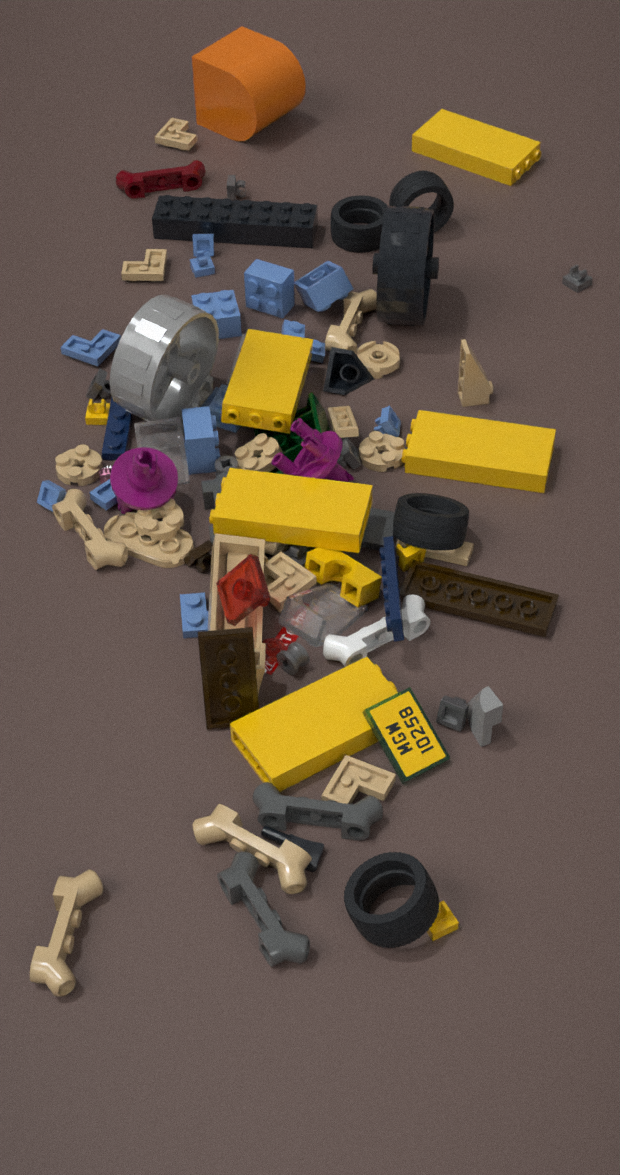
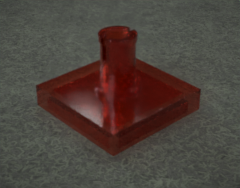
[216,554,271,626]

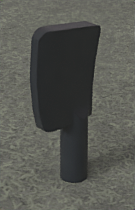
[261,825,325,872]

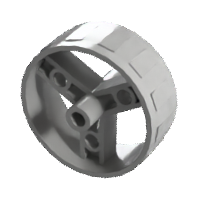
[110,295,219,426]

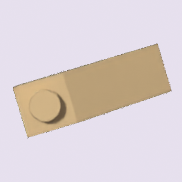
[458,339,493,407]

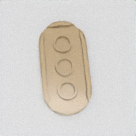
[104,512,194,568]

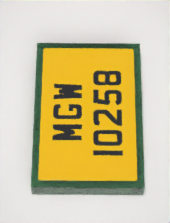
[362,687,450,784]

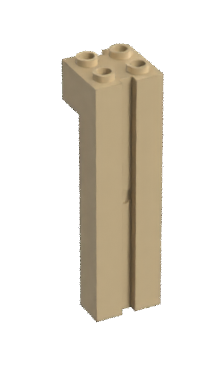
[207,533,266,693]

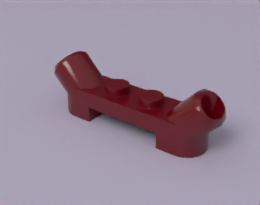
[116,160,206,199]

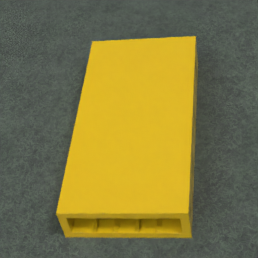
[412,109,541,186]
[221,329,313,434]
[401,410,556,493]
[209,468,373,553]
[230,657,400,792]

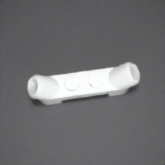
[323,595,431,667]

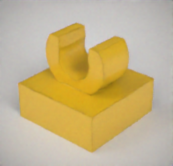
[85,399,110,425]
[395,544,426,572]
[426,900,459,941]

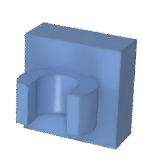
[193,234,214,256]
[190,250,215,278]
[374,406,401,437]
[37,480,67,512]

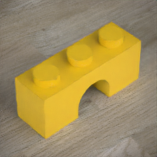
[305,547,382,608]

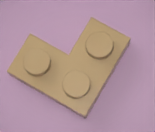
[155,118,197,151]
[121,249,167,282]
[263,552,317,610]
[321,755,396,804]

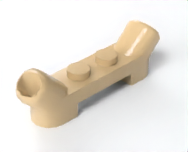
[325,289,377,354]
[52,489,128,570]
[193,804,312,894]
[30,870,103,997]

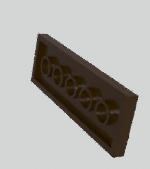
[400,560,559,637]

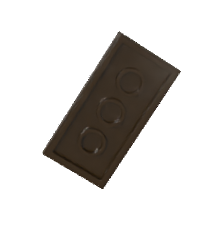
[198,627,259,729]

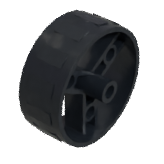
[372,205,439,326]

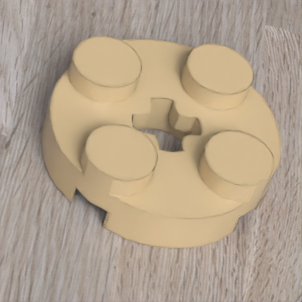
[357,341,400,379]
[359,431,405,472]
[235,433,282,472]
[55,444,103,486]
[135,498,184,541]

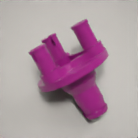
[271,418,354,483]
[110,447,178,514]

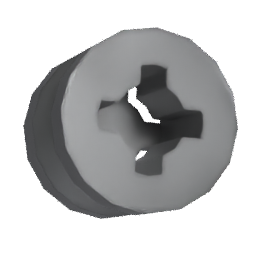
[215,455,238,477]
[277,642,310,675]

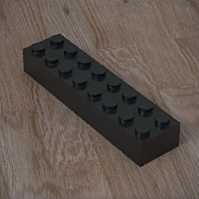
[152,195,318,248]

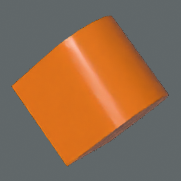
[192,26,306,141]

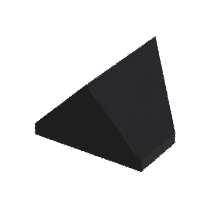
[323,347,374,395]

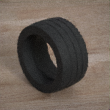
[389,170,454,233]
[330,195,388,253]
[393,493,469,551]
[344,852,440,948]

